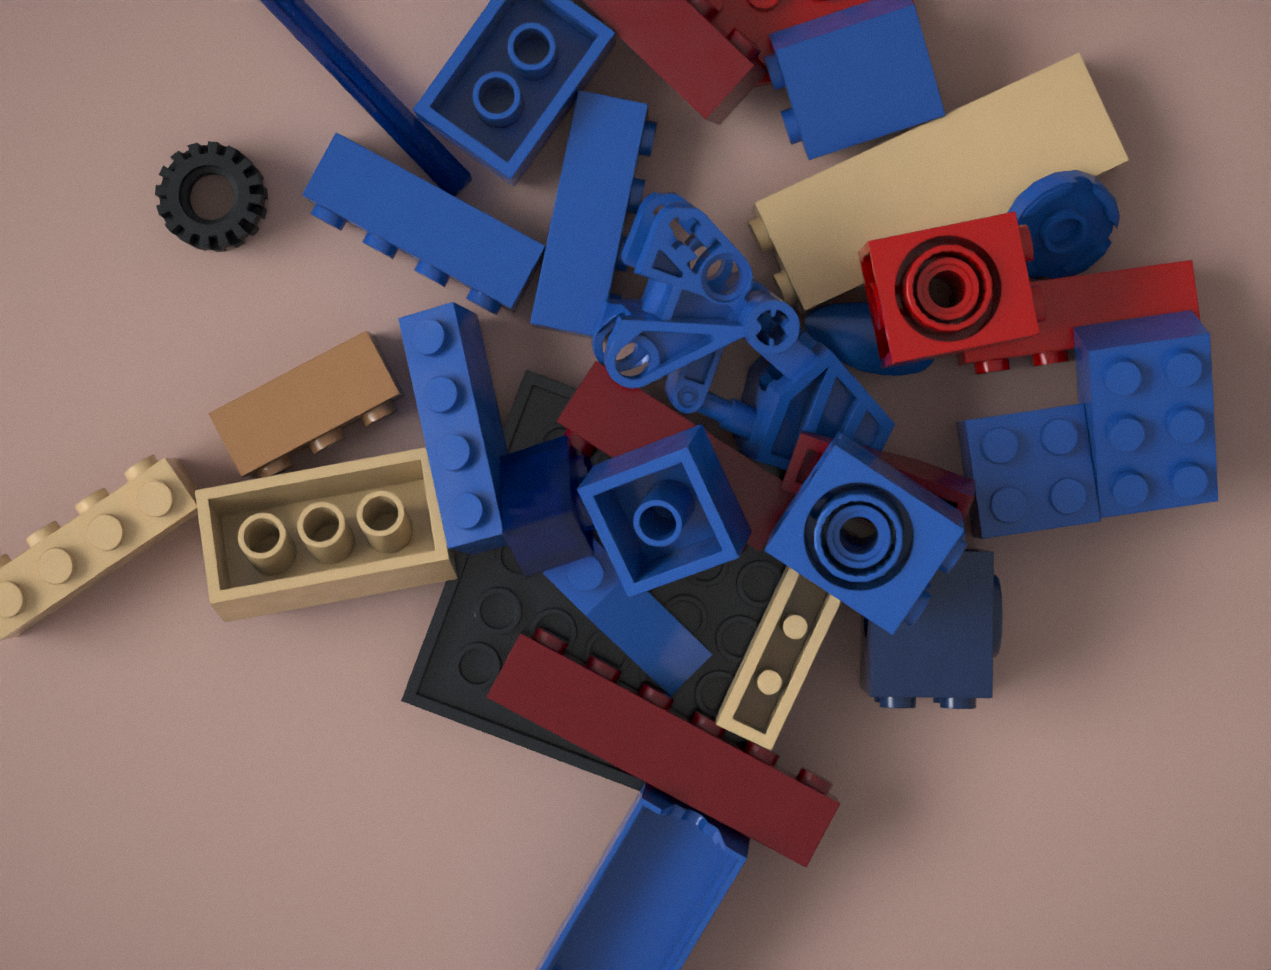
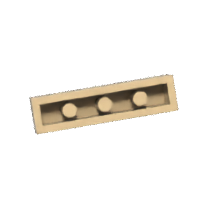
[715,519,875,750]

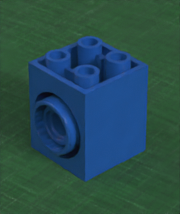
[764,431,967,635]

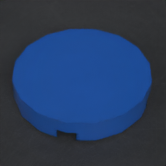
[1007,170,1120,280]

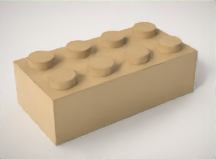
[195,447,458,623]

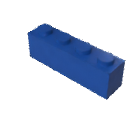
[530,90,657,339]
[302,132,546,315]
[398,302,527,555]

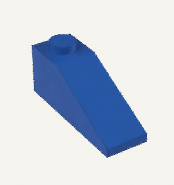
[543,529,713,696]

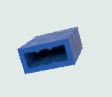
[763,0,946,160]

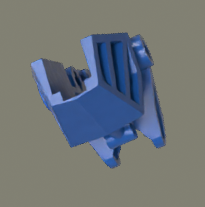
[591,192,895,470]

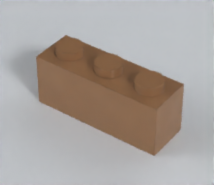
[208,330,405,478]

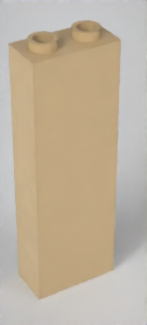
[748,53,1129,315]

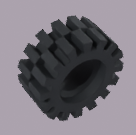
[155,141,268,252]

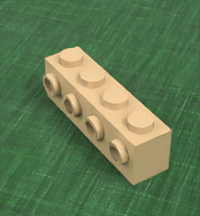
[0,455,199,641]

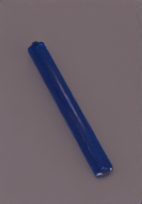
[260,0,472,196]

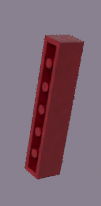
[487,627,840,868]

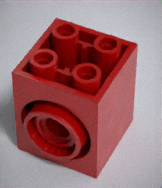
[858,211,1046,369]

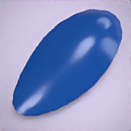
[805,302,935,376]

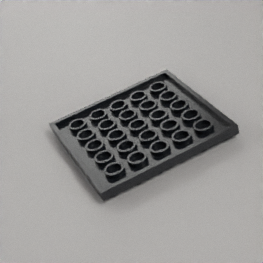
[401,370,787,791]

